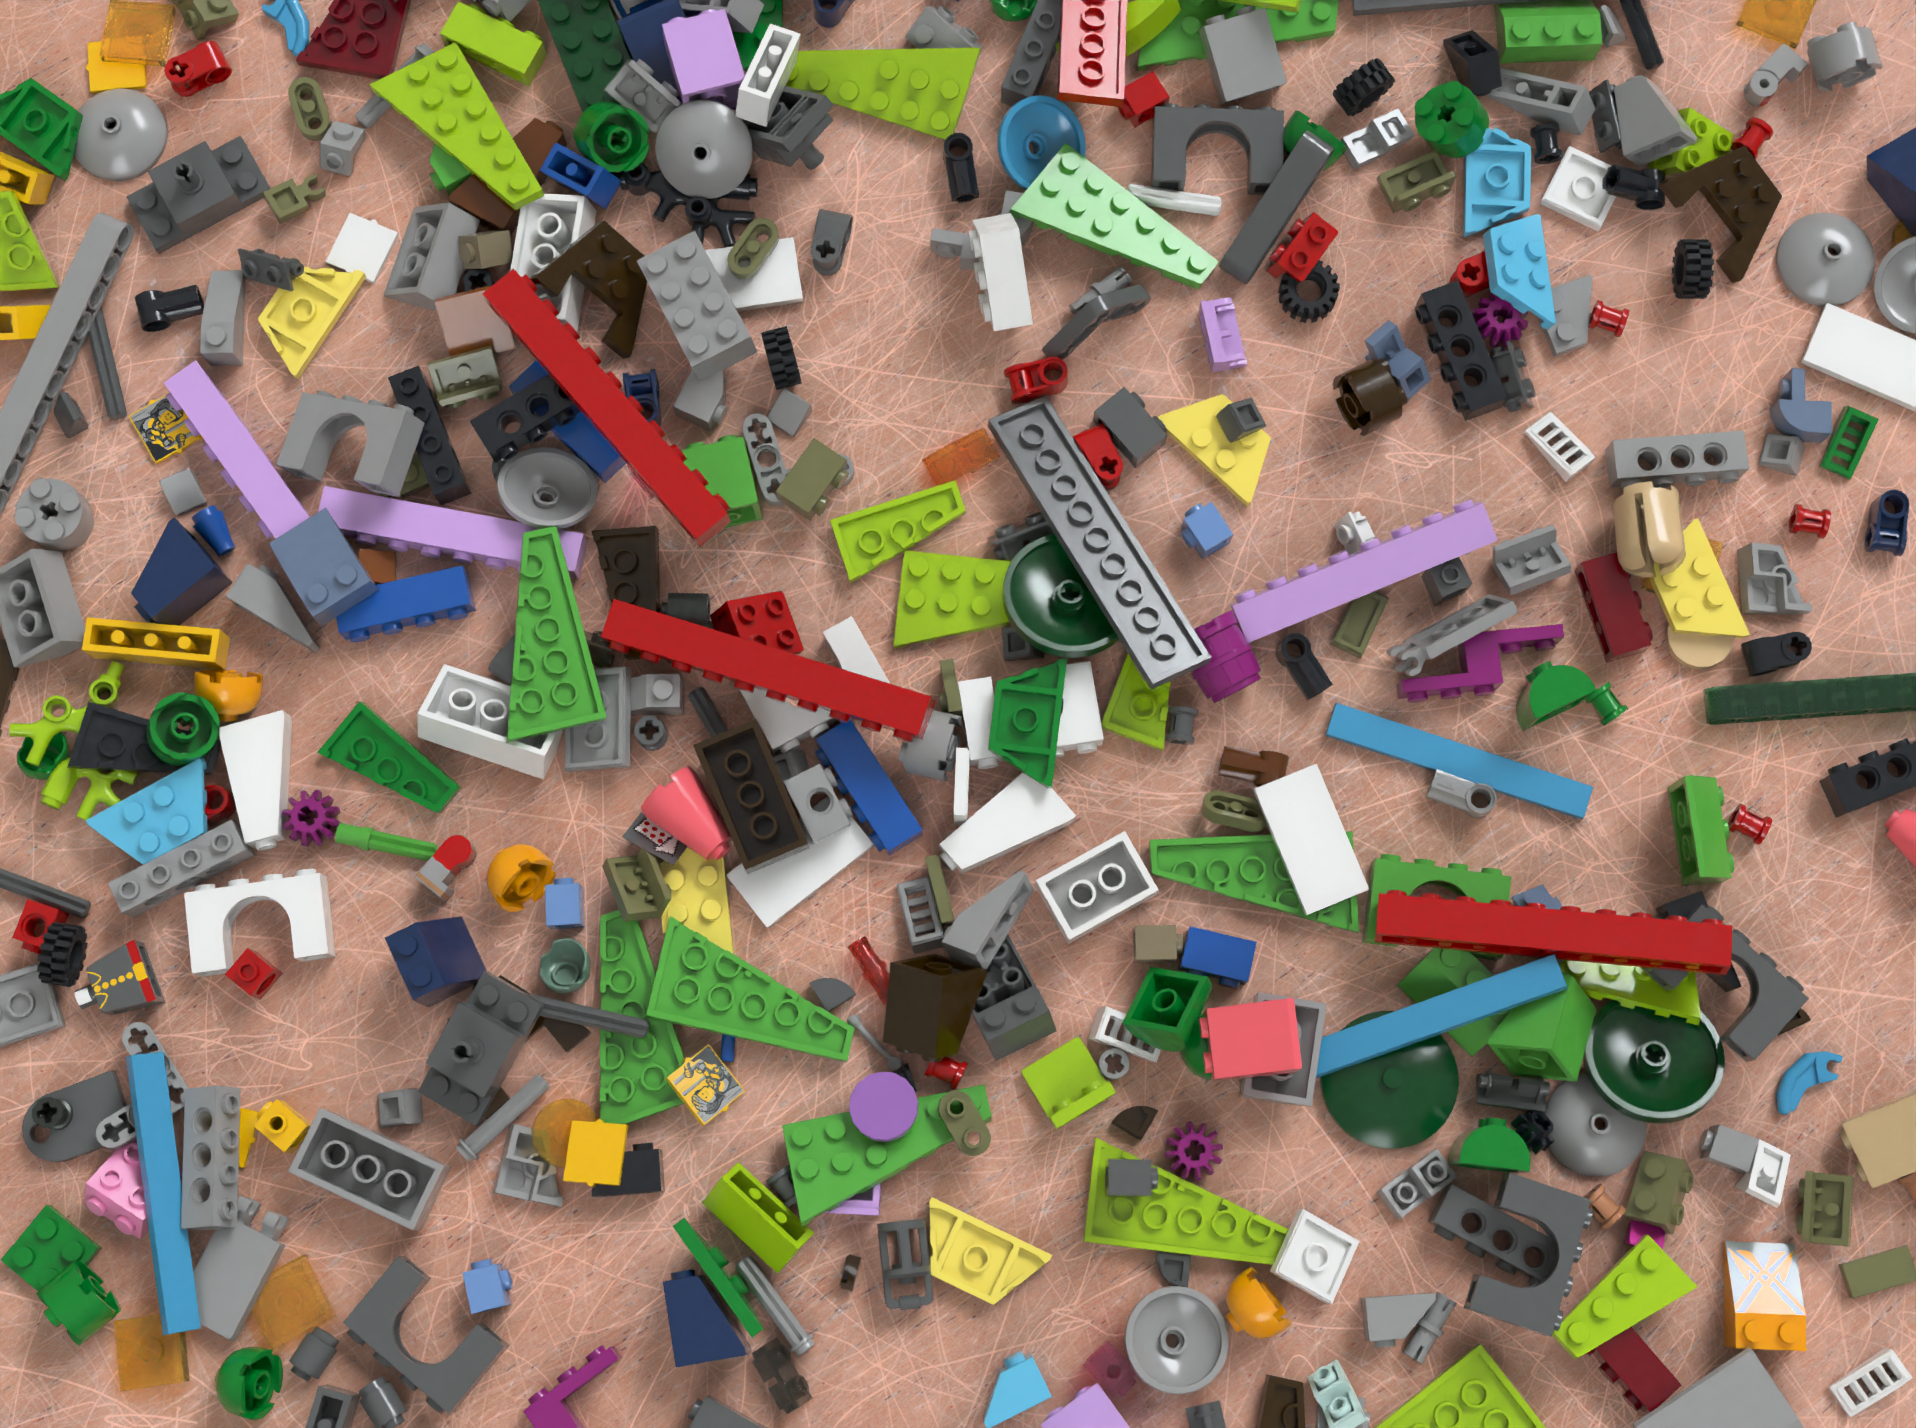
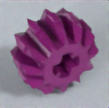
[1472,293,1528,347]
[282,790,341,847]
[1164,1121,1223,1181]

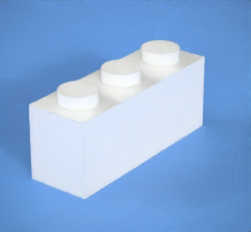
[735,24,801,127]

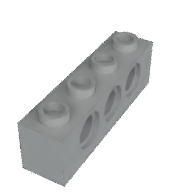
[1605,431,1749,490]
[108,820,256,918]
[181,1085,240,1230]

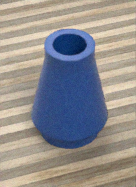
[192,505,236,557]

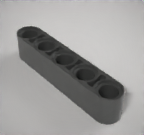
[1219,130,1335,285]

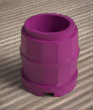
[1191,610,1261,703]

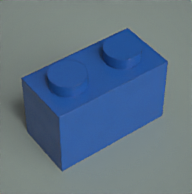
[539,142,622,209]
[1178,926,1257,989]

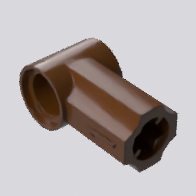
[1218,746,1289,787]

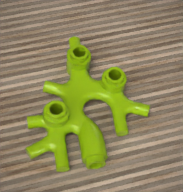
[9,661,138,821]

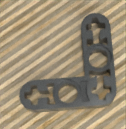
[1042,285,1151,360]

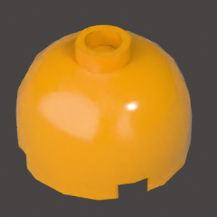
[194,670,263,721]
[486,844,556,912]
[1226,1266,1292,1339]

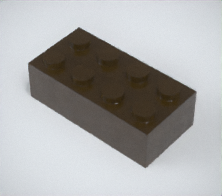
[693,719,810,874]

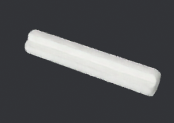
[1127,184,1222,216]

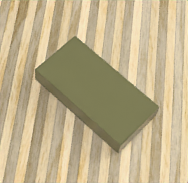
[1331,591,1389,659]
[925,855,955,927]
[1838,1245,1916,1299]

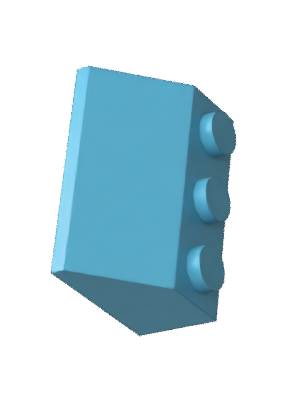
[983,1351,1052,1428]

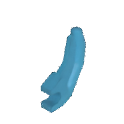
[262,0,309,57]
[1776,1052,1843,1115]

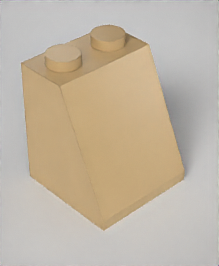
[1839,1089,1916,1189]

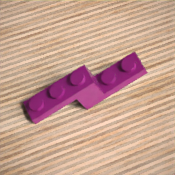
[1397,624,1564,703]
[524,1345,622,1428]

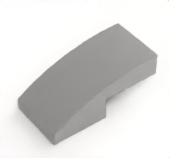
[1340,109,1415,170]

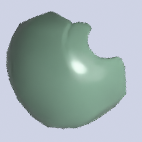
[540,938,591,994]

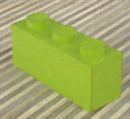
[440,1,547,87]
[702,1162,815,1273]

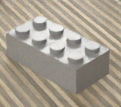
[637,231,758,381]
[288,1108,451,1231]

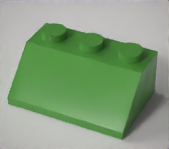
[1494,0,1603,63]
[1668,775,1734,886]
[1397,948,1511,1057]

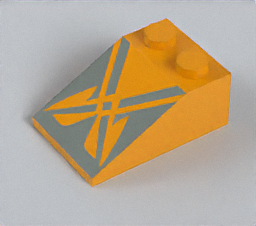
[1723,1241,1806,1351]

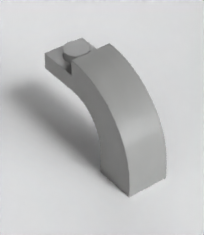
[930,190,1034,270]

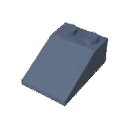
[269,508,379,626]

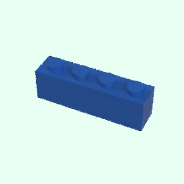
[509,360,626,483]
[336,565,476,642]
[814,718,923,856]

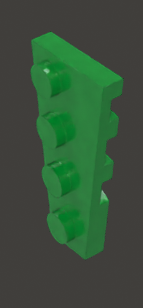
[317,701,462,813]

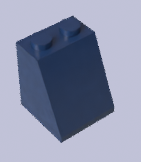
[617,0,686,100]
[1866,128,1916,237]
[131,518,233,626]
[385,916,487,1007]
[663,1269,751,1367]

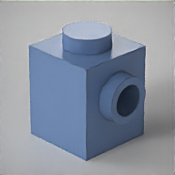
[1181,502,1233,559]
[462,1259,513,1314]

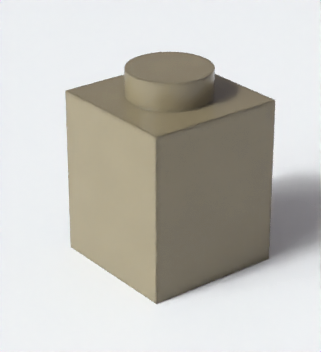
[458,230,513,269]
[1133,925,1183,963]

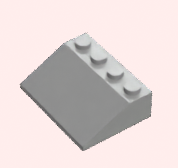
[1633,1347,1803,1428]

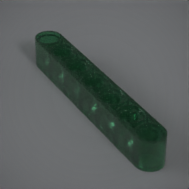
[1703,673,1916,725]

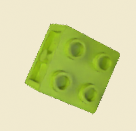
[1648,107,1734,176]
[1021,1037,1116,1130]

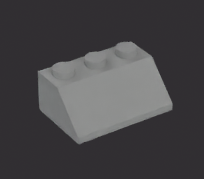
[384,203,480,310]
[0,549,85,668]
[1239,992,1327,1107]

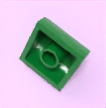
[1516,661,1596,731]
[1122,967,1213,1052]
[1448,1117,1530,1174]

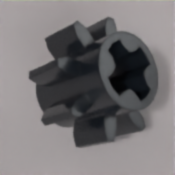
[1511,1111,1555,1155]

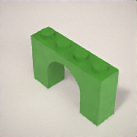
[1362,854,1511,961]

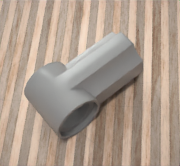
[1426,769,1497,818]

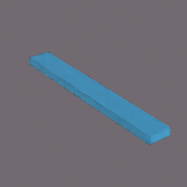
[1325,703,1593,820]
[1316,954,1568,1078]
[126,1052,201,1335]

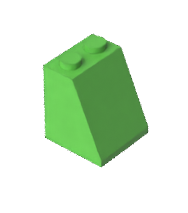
[681,435,763,528]
[1487,971,1596,1082]

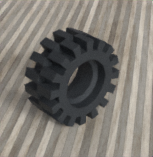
[1333,58,1395,116]
[1672,239,1714,299]
[1278,260,1340,323]
[761,326,802,390]
[37,922,88,987]

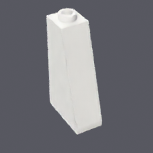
[219,710,292,851]
[939,773,1076,874]

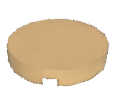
[1665,623,1734,670]

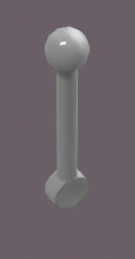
[848,1014,901,1070]

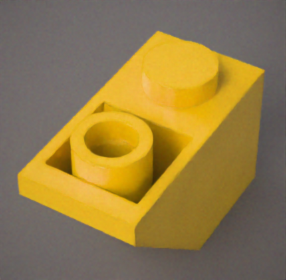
[0,305,51,340]

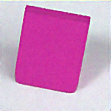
[1623,1220,1665,1250]

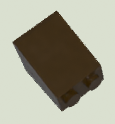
[883,954,987,1062]

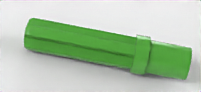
[335,823,438,861]

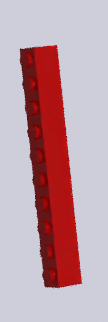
[482,268,731,547]
[601,599,936,743]
[1375,890,1733,975]

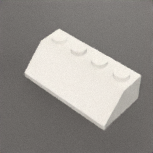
[510,194,596,332]
[417,664,563,780]

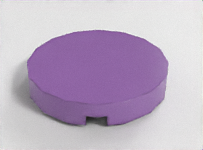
[849,1072,919,1142]

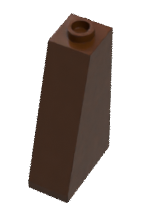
[448,118,567,237]

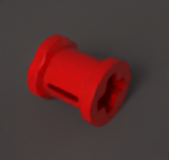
[1731,117,1773,159]
[1588,300,1630,337]
[1789,504,1831,539]
[1728,803,1772,845]
[924,1056,968,1090]

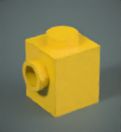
[254,1099,311,1154]

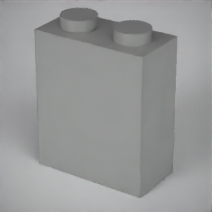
[1199,6,1287,105]

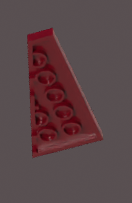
[296,0,411,80]

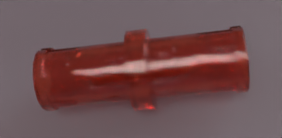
[847,936,889,1005]

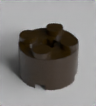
[1333,358,1407,436]

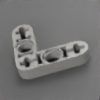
[742,413,854,506]
[96,1022,188,1150]

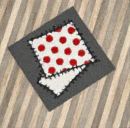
[622,810,687,866]

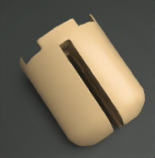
[1612,481,1686,578]

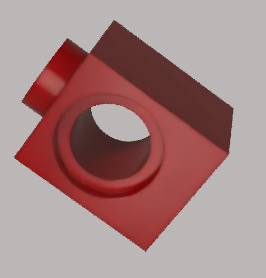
[1117,71,1170,128]
[12,899,70,954]
[225,948,283,1000]

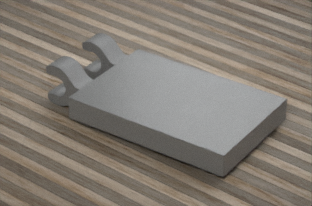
[1386,594,1518,676]
[193,1196,289,1341]

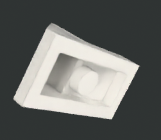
[1736,1139,1791,1208]

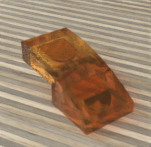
[922,428,1000,486]

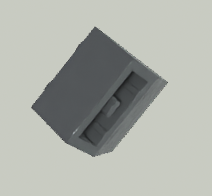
[972,935,1057,1061]

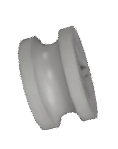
[1098,1048,1130,1080]

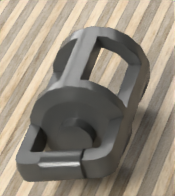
[877,1219,933,1310]

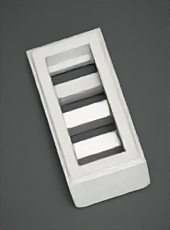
[1524,412,1596,482]
[1088,1006,1161,1063]
[1828,1348,1912,1417]

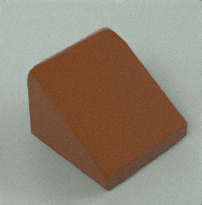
[358,549,396,585]

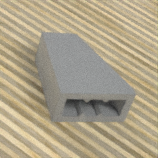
[1614,75,1697,166]

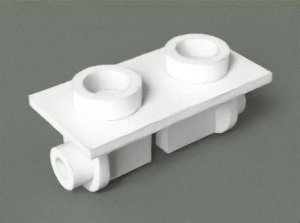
[1334,511,1375,555]

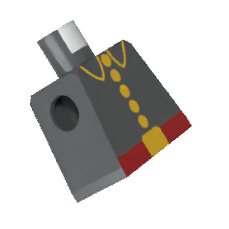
[74,940,165,1015]

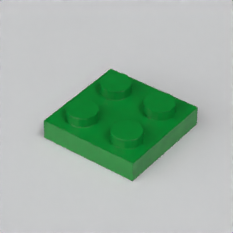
[1,1205,102,1291]

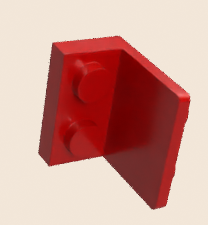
[710,591,804,654]

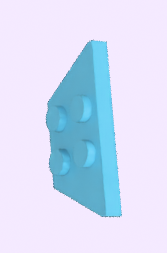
[1463,127,1531,237]
[1483,214,1556,329]
[86,758,208,865]

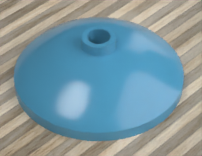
[997,95,1086,190]

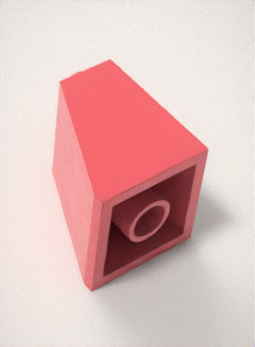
[1199,998,1302,1081]

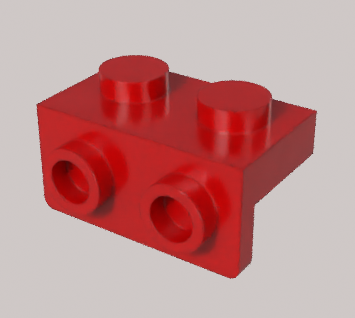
[1266,212,1338,283]

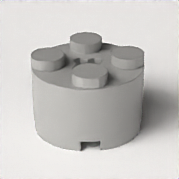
[1807,22,1882,91]
[14,478,94,552]
[899,710,962,782]

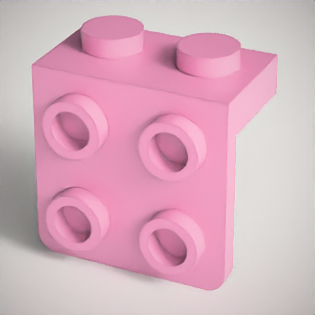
[84,1138,183,1240]

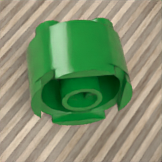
[1414,81,1489,158]
[573,100,649,172]
[146,692,220,766]
[36,1260,121,1346]

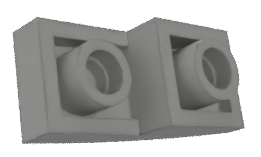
[1377,1149,1457,1220]

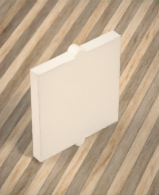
[326,213,399,284]

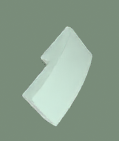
[1307,1359,1367,1428]

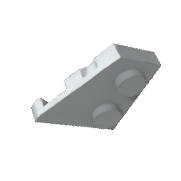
[1538,275,1592,357]

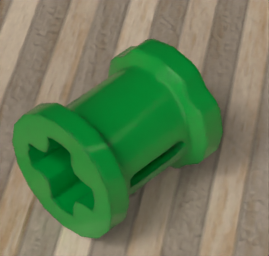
[1585,682,1629,726]

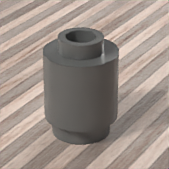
[289,1326,339,1382]
[358,1376,408,1428]

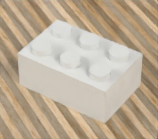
[968,213,1033,331]
[1035,831,1159,944]

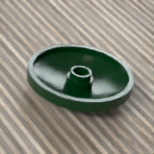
[1002,534,1119,658]
[1583,1000,1725,1123]
[1320,1011,1459,1149]

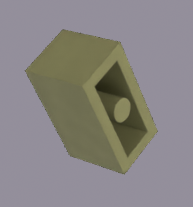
[776,438,849,521]

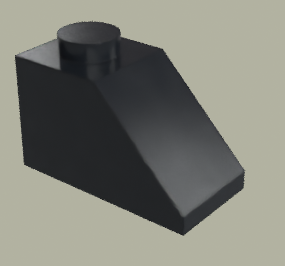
[1443,30,1502,96]
[592,1143,665,1197]

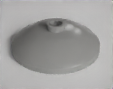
[74,88,168,181]
[655,100,753,199]
[1776,213,1875,307]
[1874,237,1916,334]
[497,447,598,529]
[1543,1074,1647,1177]
[1124,1286,1229,1394]

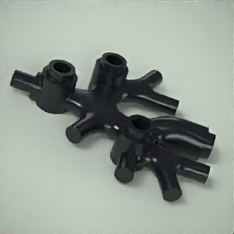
[610,147,758,248]

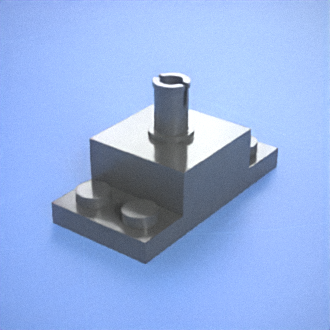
[743,86,834,170]
[126,135,271,254]
[418,971,545,1126]

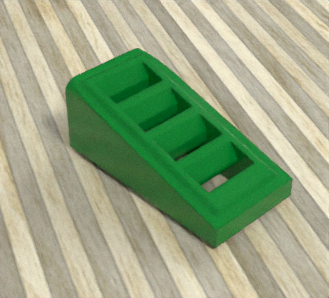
[1819,406,1879,480]

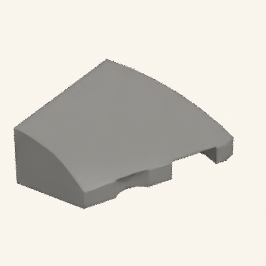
[1737,542,1812,615]
[493,1124,563,1207]

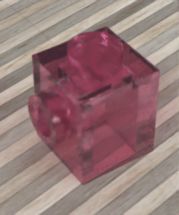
[1082,1340,1137,1397]

